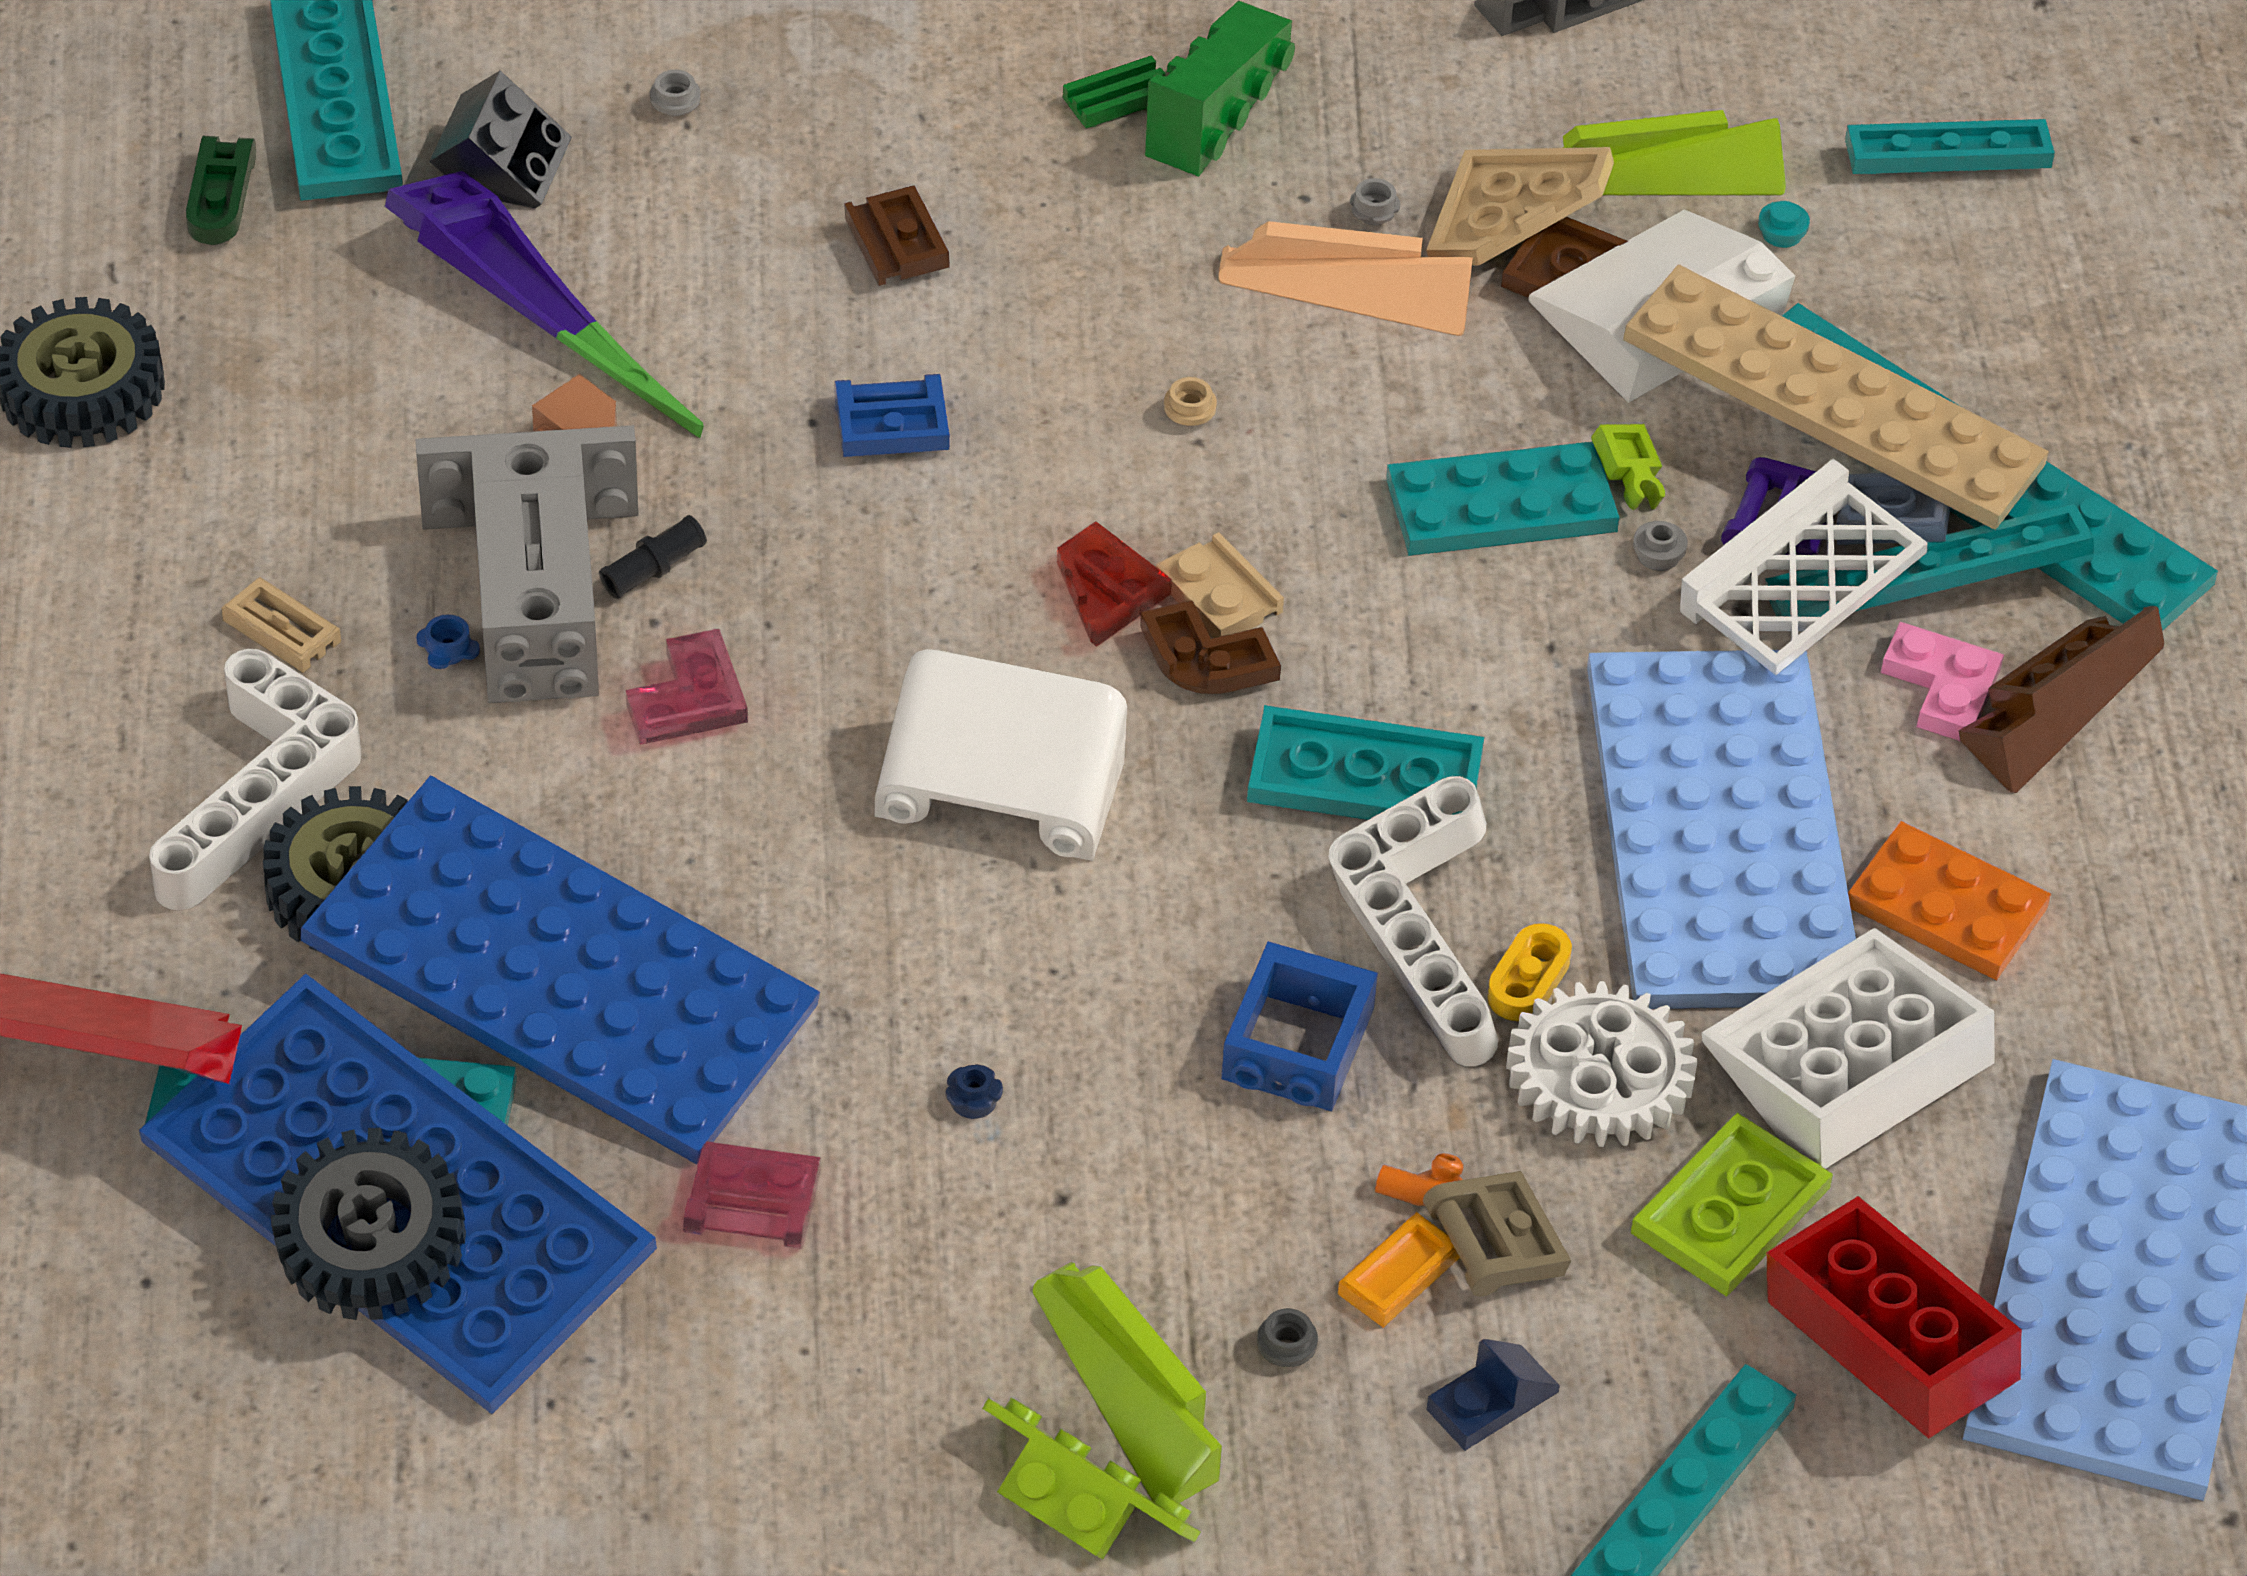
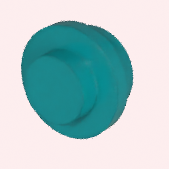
[1758,201,1810,248]

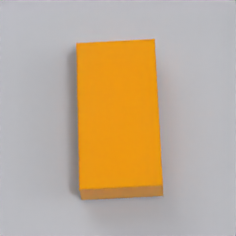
[1338,1212,1460,1328]

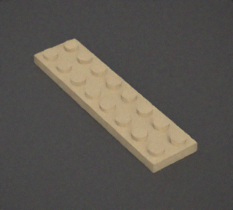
[1623,264,2049,530]

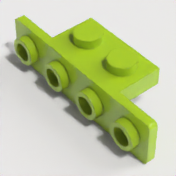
[982,1397,1201,1559]

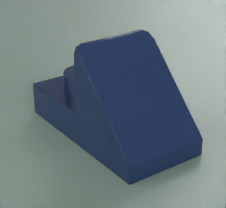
[1426,1339,1560,1451]

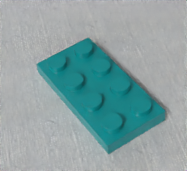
[1386,441,1620,556]
[1247,705,1485,820]

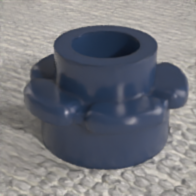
[945,1064,1003,1119]

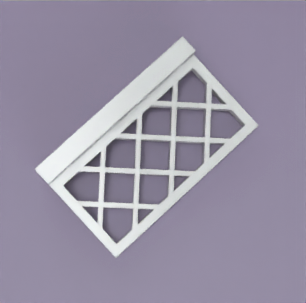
[1680,458,1928,675]

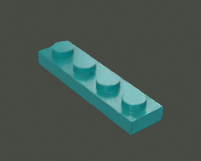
[1845,119,2055,174]

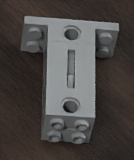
[415,425,639,703]

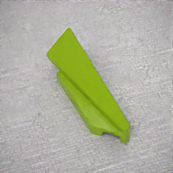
[1562,110,1786,195]
[1033,1262,1222,1503]

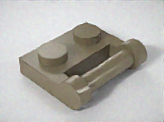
[1423,1171,1571,1297]

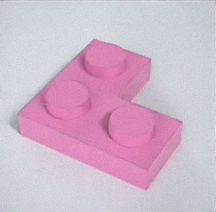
[1881,622,2004,741]

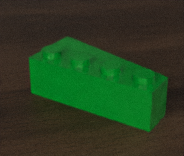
[1145,0,1295,177]

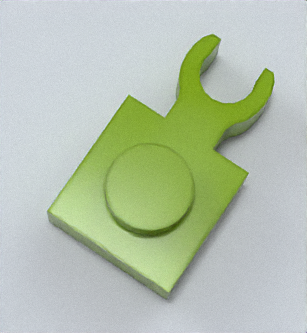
[1591,424,1665,510]

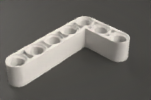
[149,649,361,910]
[1329,776,1498,1066]

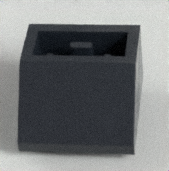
[429,70,572,208]

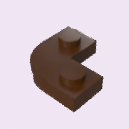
[1140,600,1281,694]

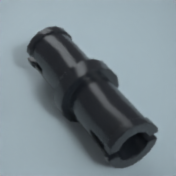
[599,515,707,599]

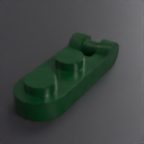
[186,135,256,245]

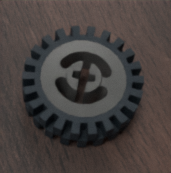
[271,1128,466,1320]

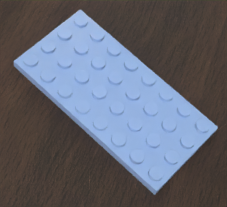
[1587,650,1856,1009]
[1962,1059,2247,1501]

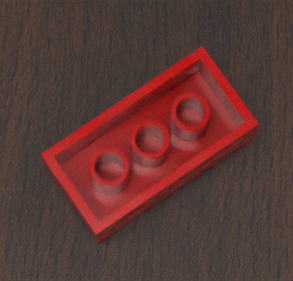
[1766,1196,2022,1439]

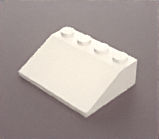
[1528,209,1795,403]
[1702,928,1995,1169]

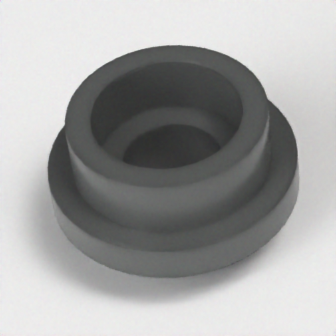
[1257,1308,1318,1367]

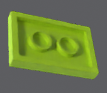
[1631,1112,1833,1297]

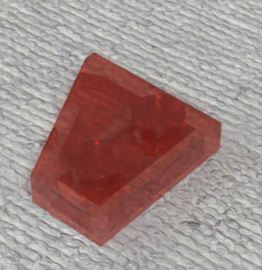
[1057,521,1172,647]

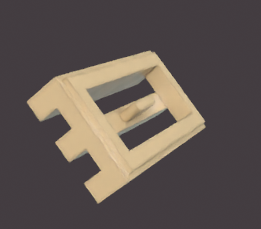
[221,577,341,673]

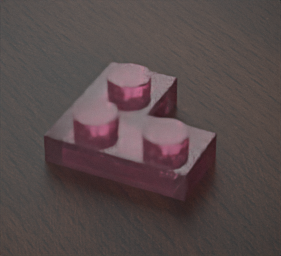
[626,628,748,745]

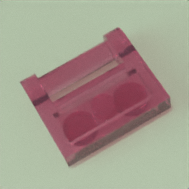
[683,1141,821,1249]

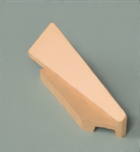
[1218,221,1473,336]

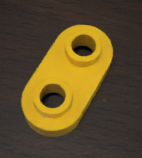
[1487,923,1572,1021]

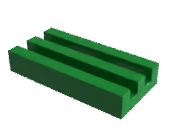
[1062,55,1166,129]

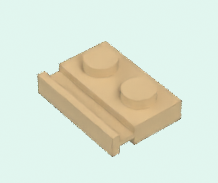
[1155,532,1284,638]

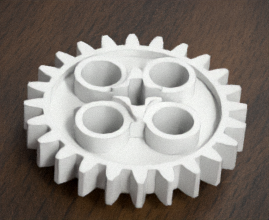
[1506,981,1697,1147]

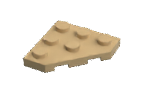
[1426,147,1614,265]

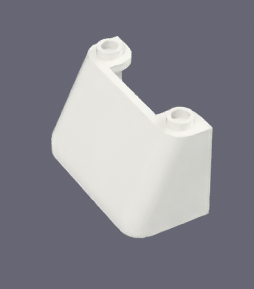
[875,649,1127,861]

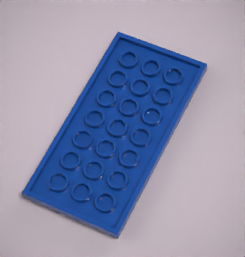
[301,775,820,1165]
[139,974,657,1414]

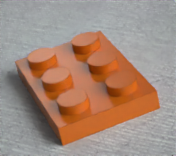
[1848,821,2051,981]

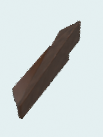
[1958,606,2164,793]

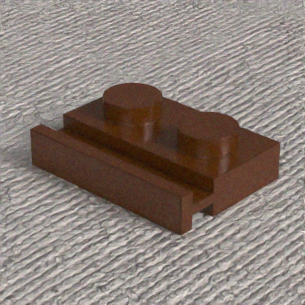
[844,185,950,286]

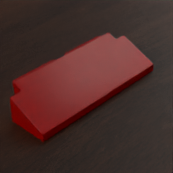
[0,973,242,1084]

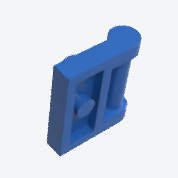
[834,374,950,457]

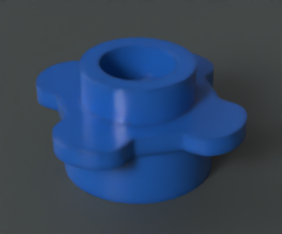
[416,614,480,669]

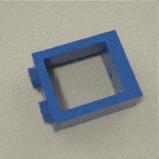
[1221,941,1378,1112]

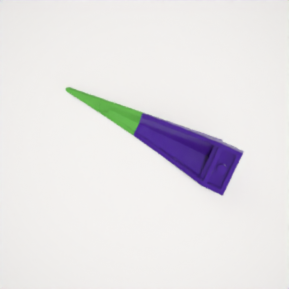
[384,171,704,438]

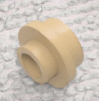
[1164,377,1217,426]

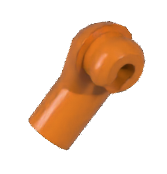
[1375,1153,1464,1206]

